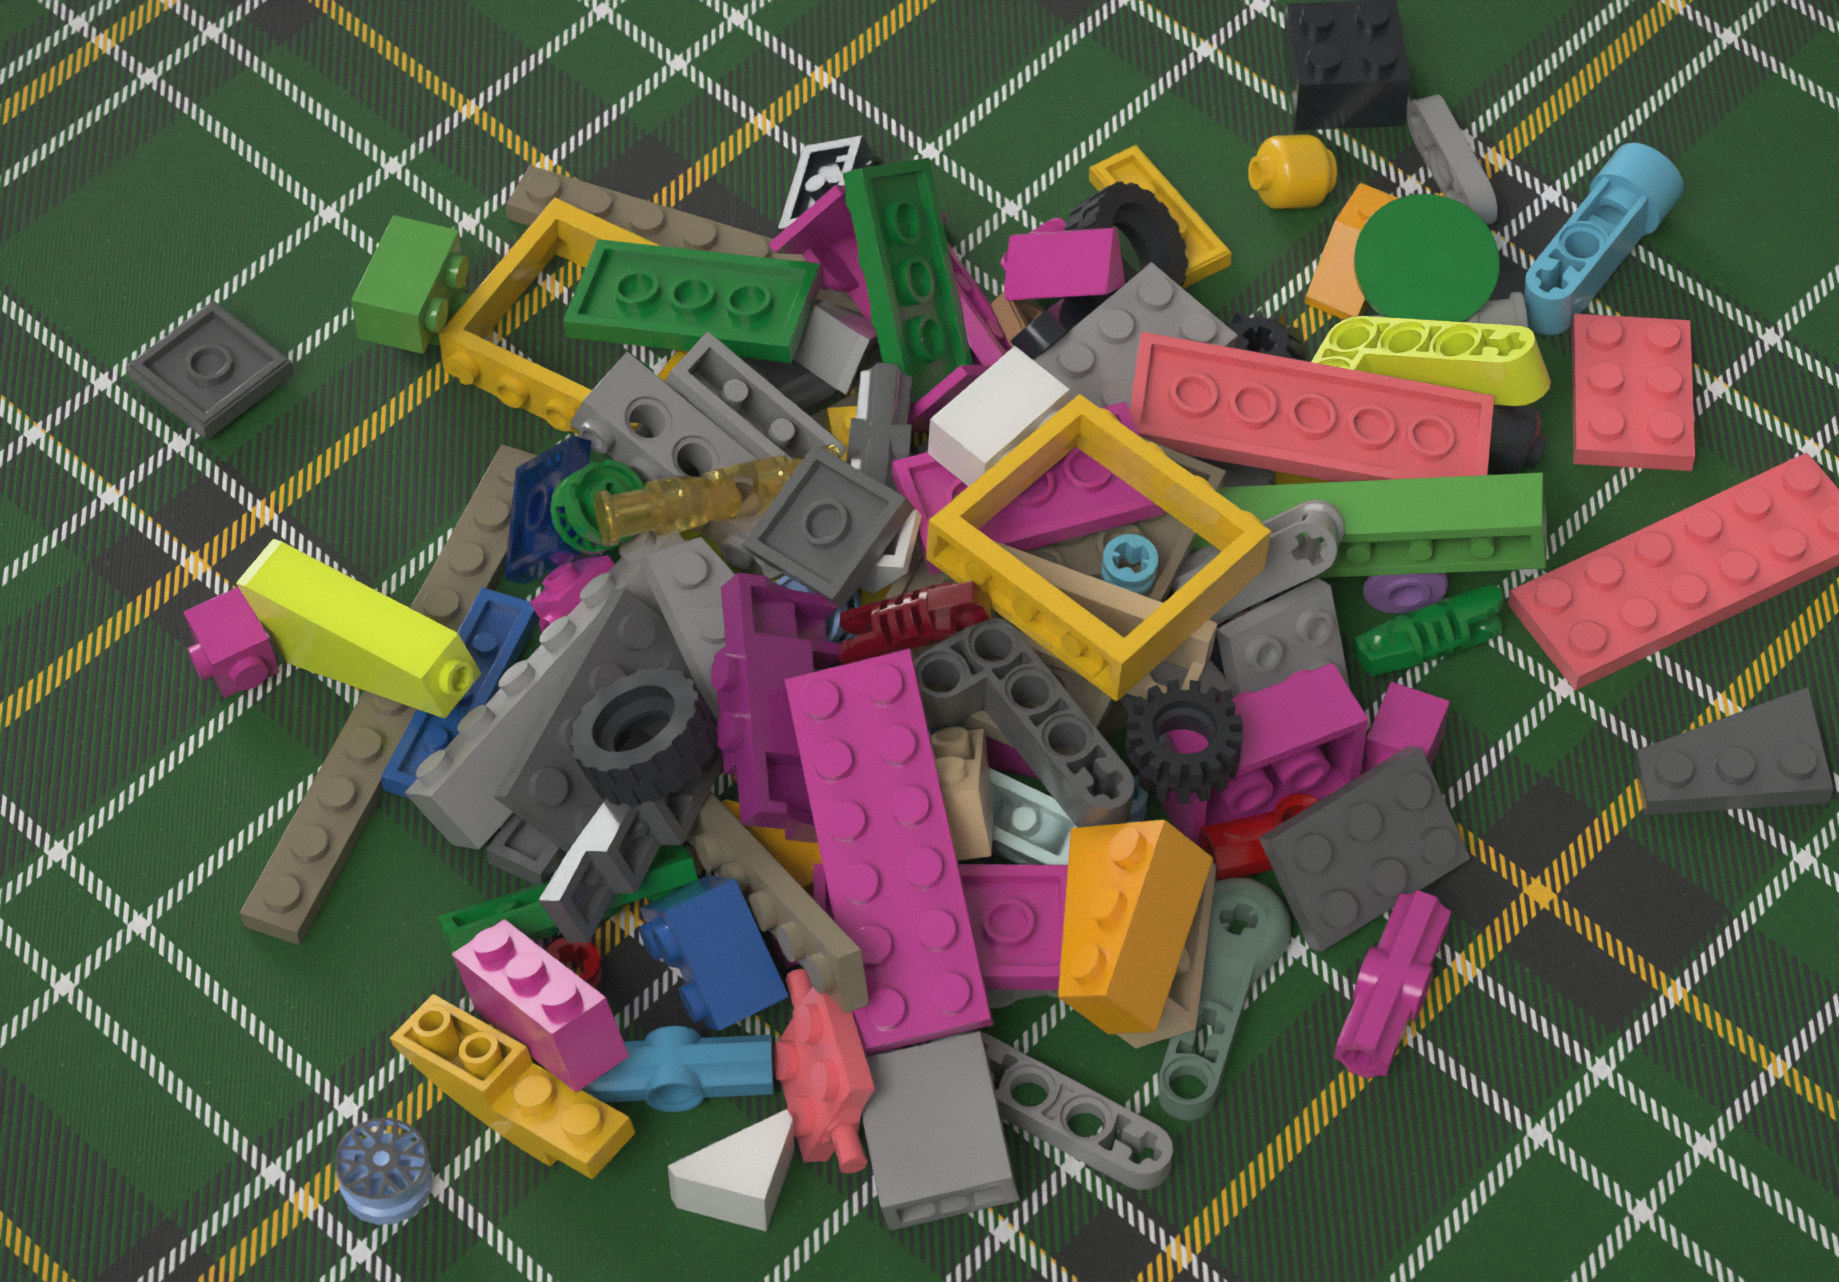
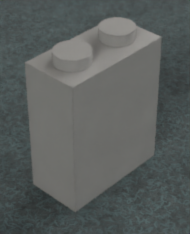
[862,1031,1019,1230]

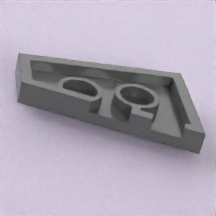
[1633,687,1833,815]

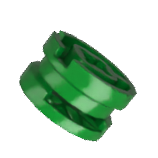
[550,459,650,555]

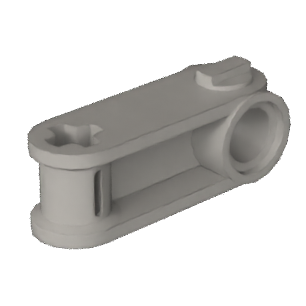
[1172,500,1345,625]

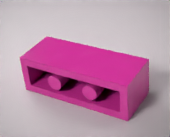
[452,919,629,1093]

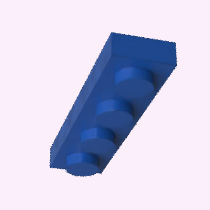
[381,587,539,798]

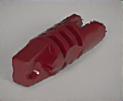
[839,581,991,665]

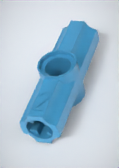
[581,1026,774,1112]

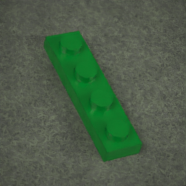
[437,845,698,954]

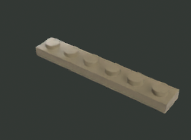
[683,791,869,1014]

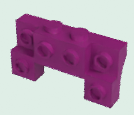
[711,572,841,843]

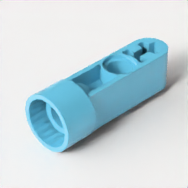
[1524,143,1684,335]

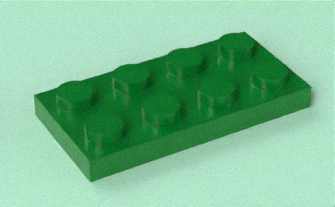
[842,158,973,403]
[563,239,823,363]

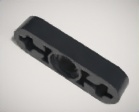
[1010,295,1101,361]

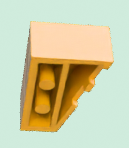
[1058,820,1213,1034]

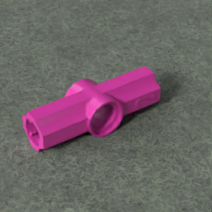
[1334,890,1451,1079]

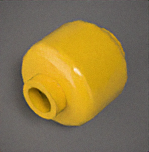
[1248,135,1337,210]

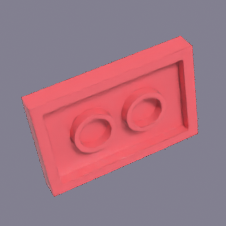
[1571,314,1695,471]

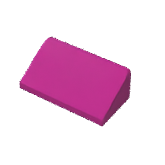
[1004,227,1125,300]

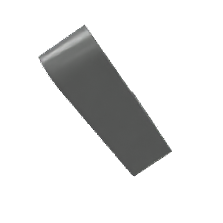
[915,618,1134,828]

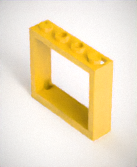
[439,198,689,436]
[926,394,1271,702]

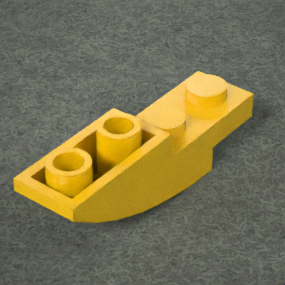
[390,994,635,1180]

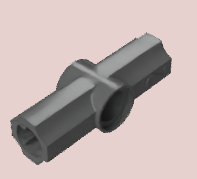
[846,363,912,492]

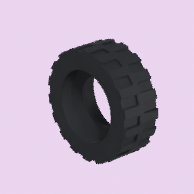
[1064,181,1188,304]
[569,667,718,806]

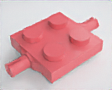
[771,969,875,1174]

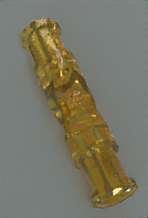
[594,444,842,546]

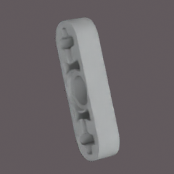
[1407,94,1497,225]

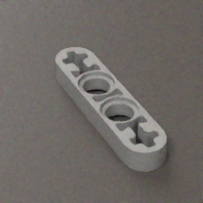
[967,1031,1173,1190]

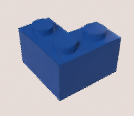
[639,875,789,1031]

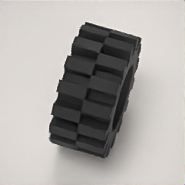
[1125,679,1243,804]

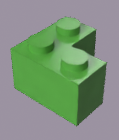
[351,215,472,354]

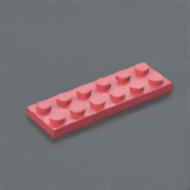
[1129,332,1494,482]
[1508,452,1839,691]

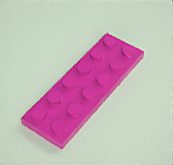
[784,649,994,1055]

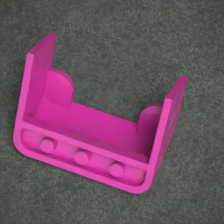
[769,185,1012,433]

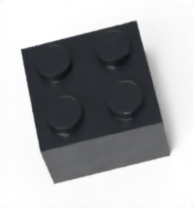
[1282,0,1411,131]

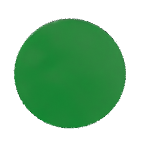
[1353,194,1500,322]

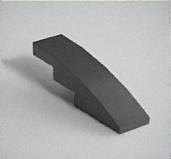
[539,743,723,943]

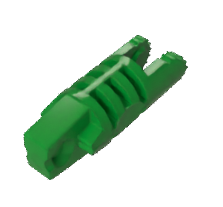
[1354,584,1503,676]

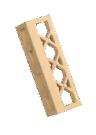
[993,540,1218,700]

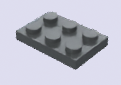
[1259,746,1470,952]

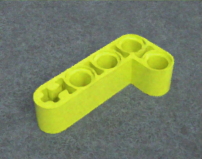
[1311,316,1551,406]

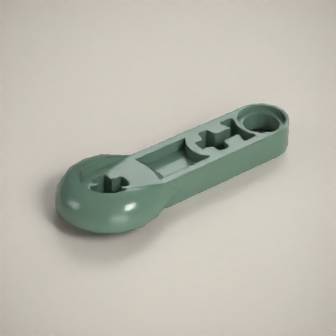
[1158,877,1292,1121]

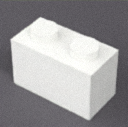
[928,346,1070,487]

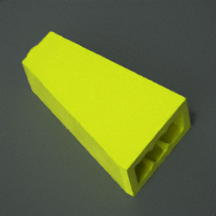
[236,539,482,719]

